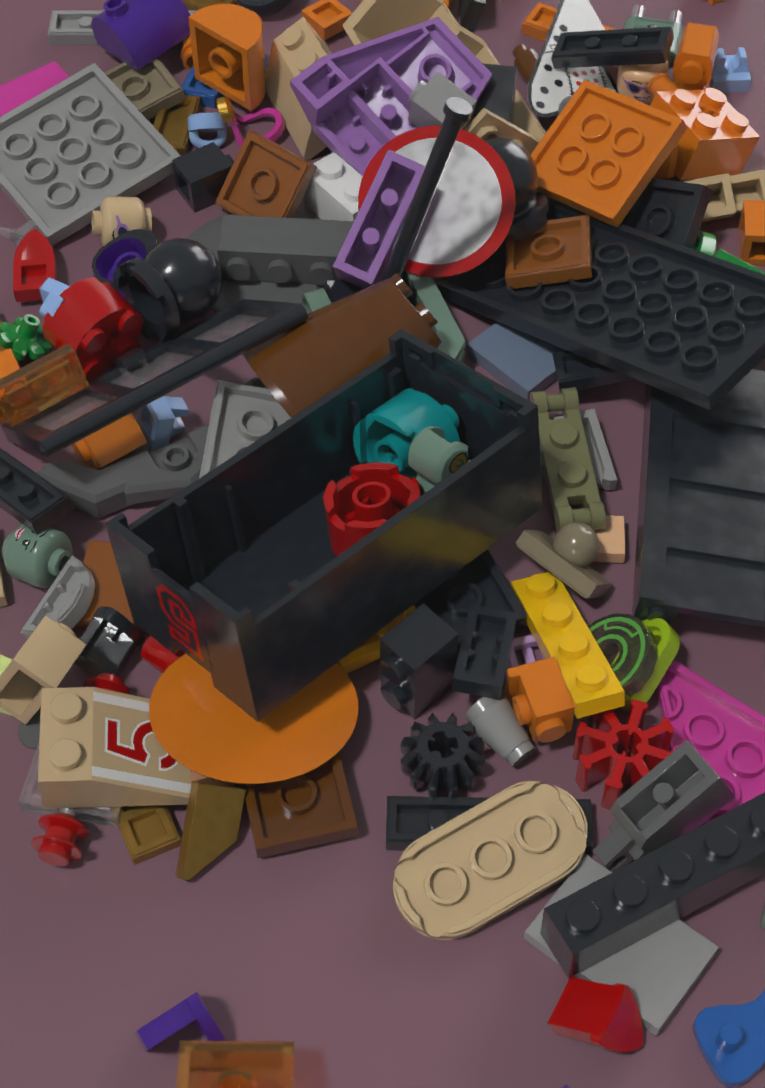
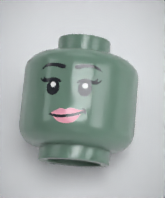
[2,524,73,588]

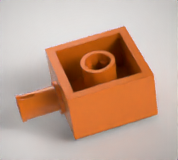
[647,73,760,180]

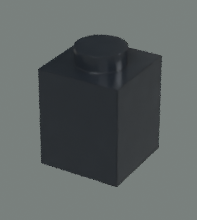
[172,142,234,213]

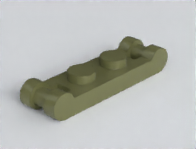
[530,387,606,532]

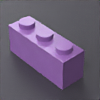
[333,150,425,289]

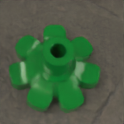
[0,314,51,361]

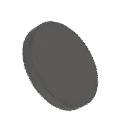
[18,713,41,750]

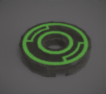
[588,613,658,697]

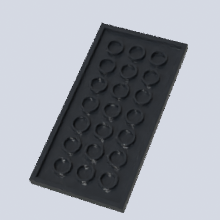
[436,198,765,410]

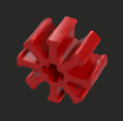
[573,699,674,810]

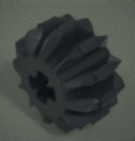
[401,712,485,798]

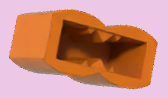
[672,22,719,90]

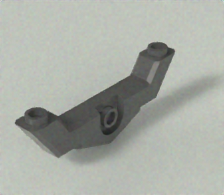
[37,377,267,518]

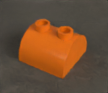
[188,4,266,111]

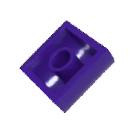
[91,0,190,70]

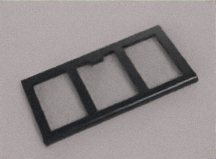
[0,299,308,457]

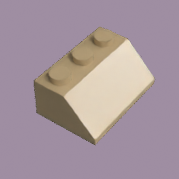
[265,17,332,161]

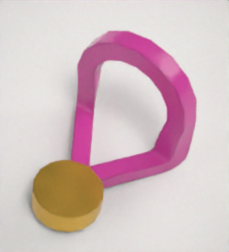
[217,96,285,148]

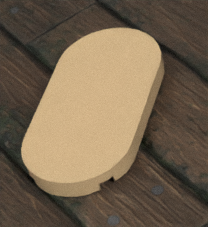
[393,781,588,940]

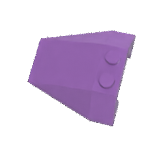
[290,17,492,176]

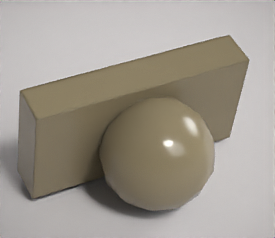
[516,522,613,599]

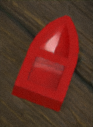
[13,229,57,302]

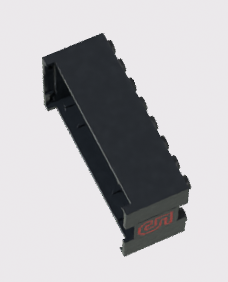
[105,329,543,722]

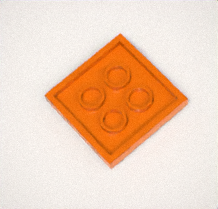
[531,79,687,228]

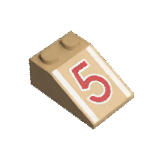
[38,687,191,809]

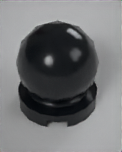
[484,137,551,242]
[113,238,223,341]

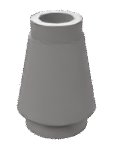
[465,697,536,767]

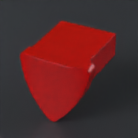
[547,977,644,1052]

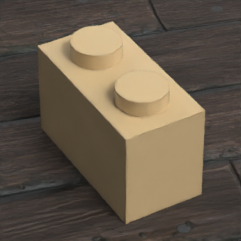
[0,616,87,725]

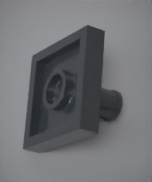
[621,178,712,249]

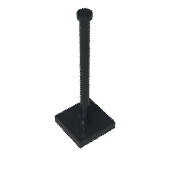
[323,97,473,307]

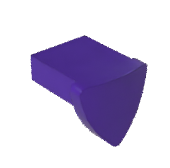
[134,992,228,1053]

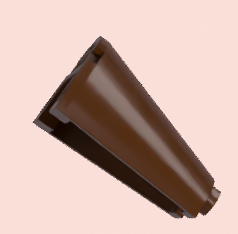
[243,273,442,418]

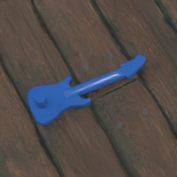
[693,990,765,1088]

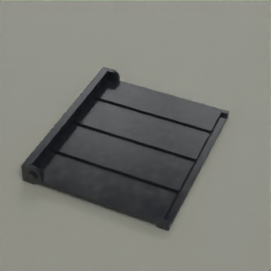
[632,369,765,628]

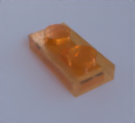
[0,344,89,427]

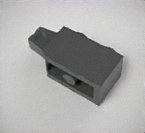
[593,740,735,872]

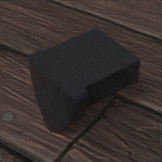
[74,606,146,677]

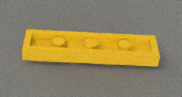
[511,572,625,719]

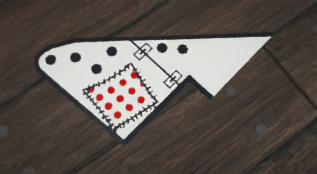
[528,0,619,117]

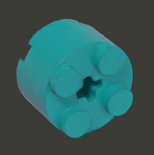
[353,388,460,479]

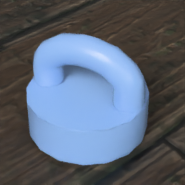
[187,113,227,148]

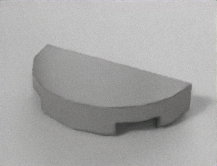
[20,555,95,639]

